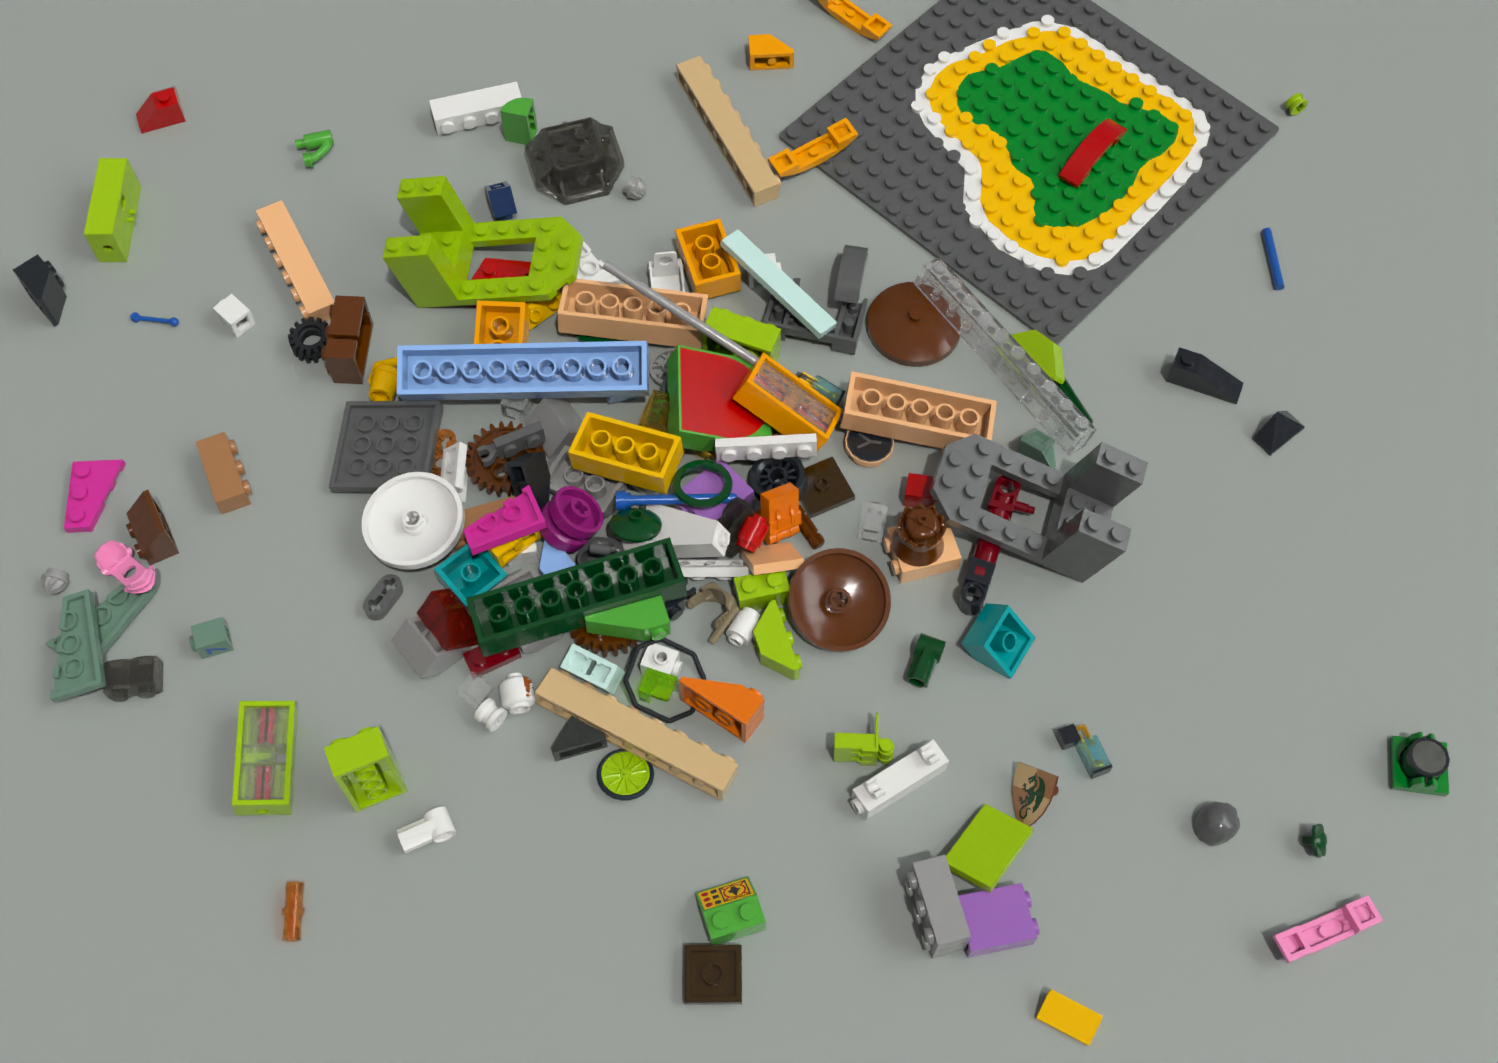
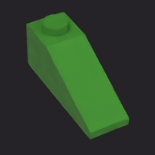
[584,595,670,641]

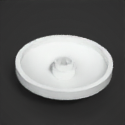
[362,472,465,570]

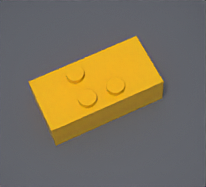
[568,412,684,494]

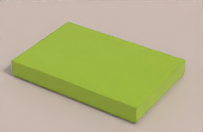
[946,803,1033,893]

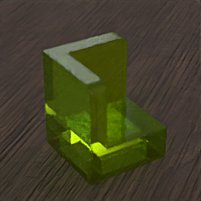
[638,667,678,703]

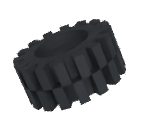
[288,317,328,363]

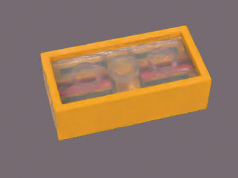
[732,352,843,451]

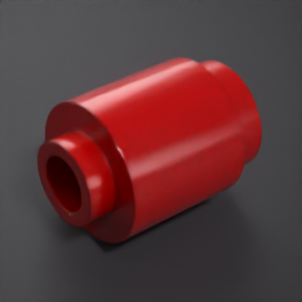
[736,513,770,553]

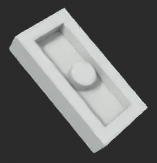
[441,441,468,503]

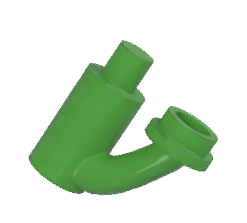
[295,129,334,168]

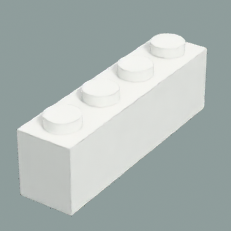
[429,82,522,135]

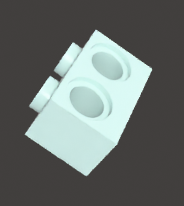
[560,643,625,696]

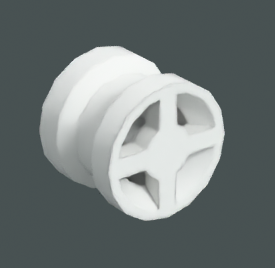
[474,698,508,732]

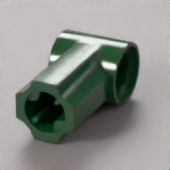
[906,633,946,688]

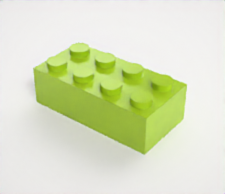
[323,726,408,813]

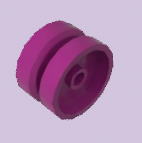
[539,486,604,552]

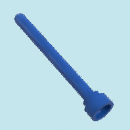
[616,490,738,511]

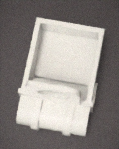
[648,251,685,292]

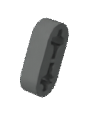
[363,574,403,621]

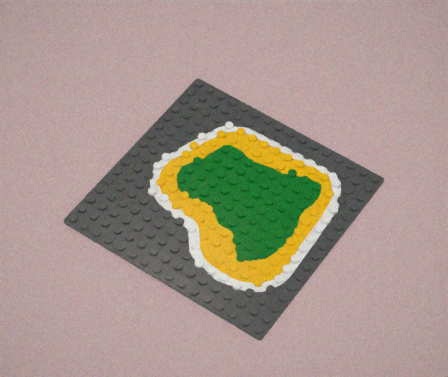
[779,0,1279,345]

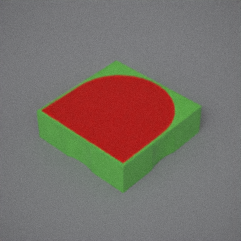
[667,345,772,461]

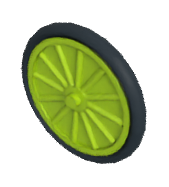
[597,749,654,801]

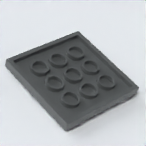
[329,401,443,492]

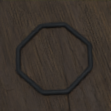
[623,638,706,723]

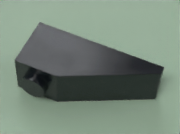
[1166,347,1243,404]
[505,451,551,534]

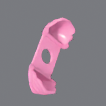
[94,540,155,594]

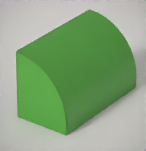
[500,98,538,146]

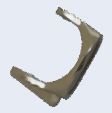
[686,582,739,645]

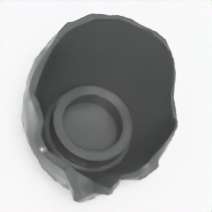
[1193,801,1240,846]

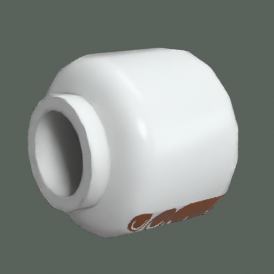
[499,673,536,714]

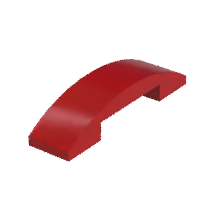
[1059,118,1127,189]

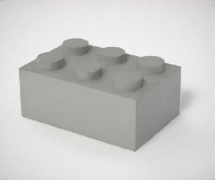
[905,855,971,959]

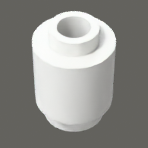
[726,607,761,647]

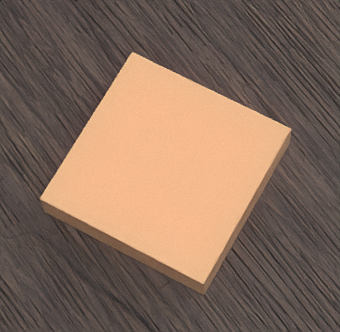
[740,542,804,575]

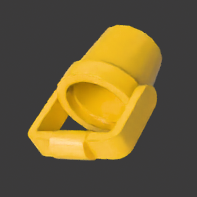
[368,357,397,401]

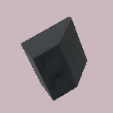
[13,254,67,327]

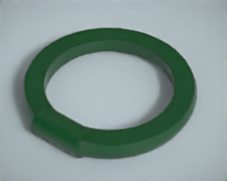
[672,459,733,508]

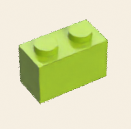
[734,571,789,611]

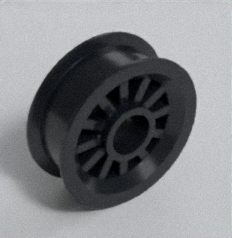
[750,457,808,502]

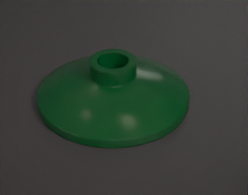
[610,508,662,542]

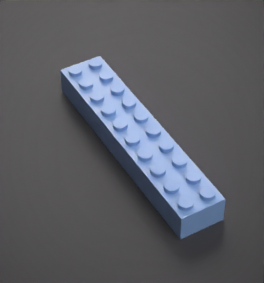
[397,341,649,401]

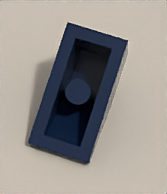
[484,181,517,221]

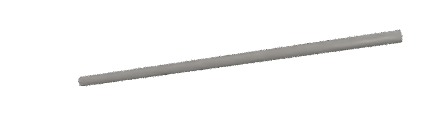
[602,260,843,422]

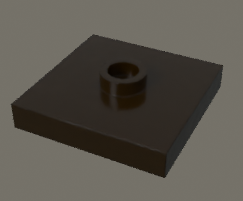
[800,456,855,519]
[684,945,742,1005]

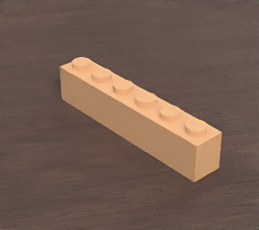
[255,200,334,322]

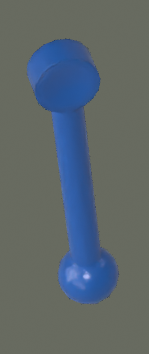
[130,312,179,327]

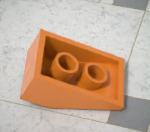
[679,677,765,743]

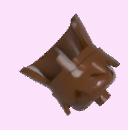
[892,503,947,567]

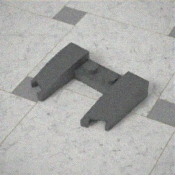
[763,278,868,355]

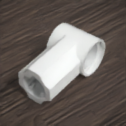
[396,807,456,853]

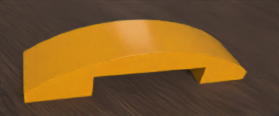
[817,0,892,40]
[768,118,858,177]

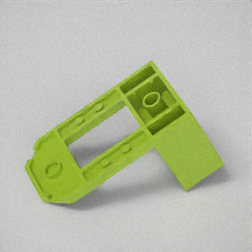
[382,176,583,308]

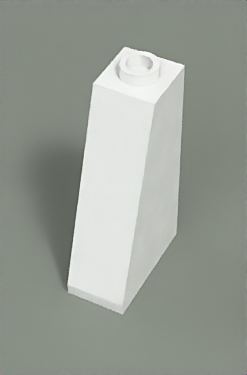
[646,505,730,558]

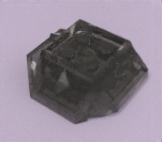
[525,117,625,205]

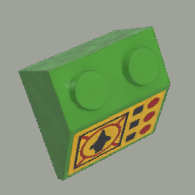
[695,876,766,945]

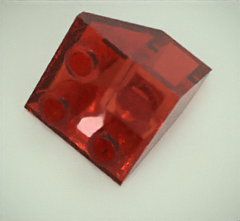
[417,588,479,651]

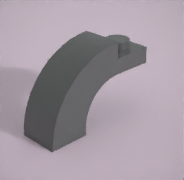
[834,244,868,304]

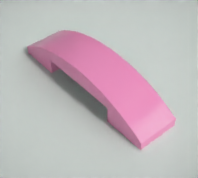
[1273,895,1383,963]

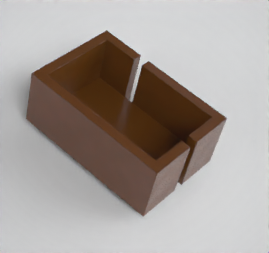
[321,295,374,385]

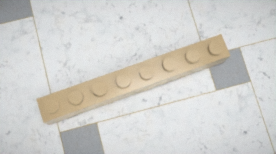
[676,56,781,207]
[535,667,738,801]

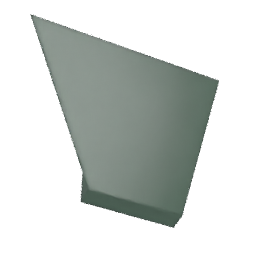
[1017,428,1056,469]

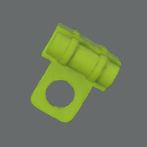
[834,712,894,766]

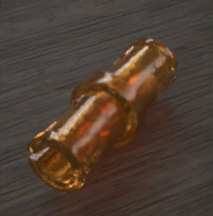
[281,882,305,942]

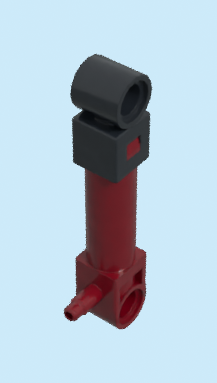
[957,475,1035,616]

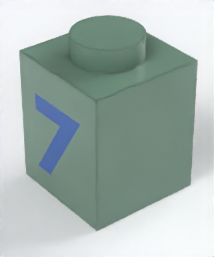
[189,617,234,659]

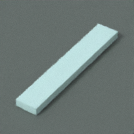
[720,230,837,339]

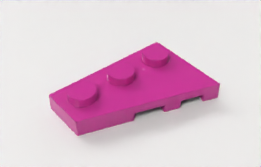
[64,459,126,533]
[463,485,547,555]

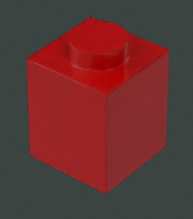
[903,473,937,508]

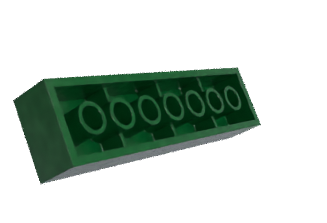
[466,537,687,657]

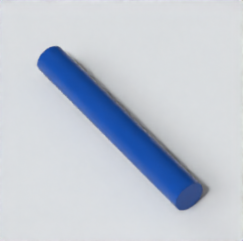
[1262,228,1285,290]

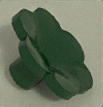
[1302,824,1327,858]

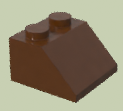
[126,490,179,565]

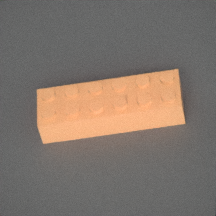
[557,279,708,349]
[840,371,997,449]

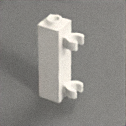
[850,739,949,820]

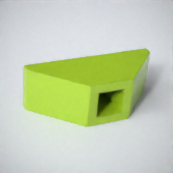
[1001,329,1065,385]
[753,600,802,680]

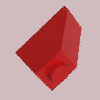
[136,86,186,134]

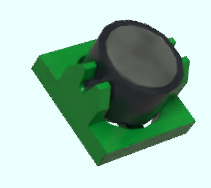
[1390,732,1450,797]

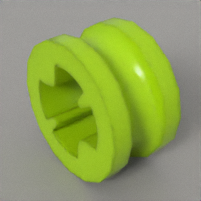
[1285,93,1308,115]

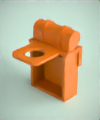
[753,482,801,545]

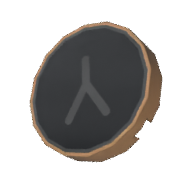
[844,430,894,467]

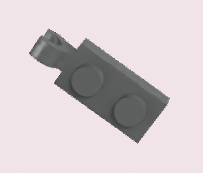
[477,421,546,467]

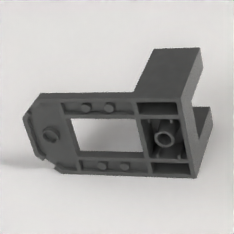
[929,434,1148,583]

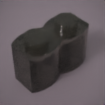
[717,497,757,558]
[103,656,163,702]

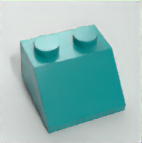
[434,543,508,608]
[961,603,1036,679]

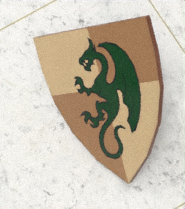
[1012,762,1059,826]

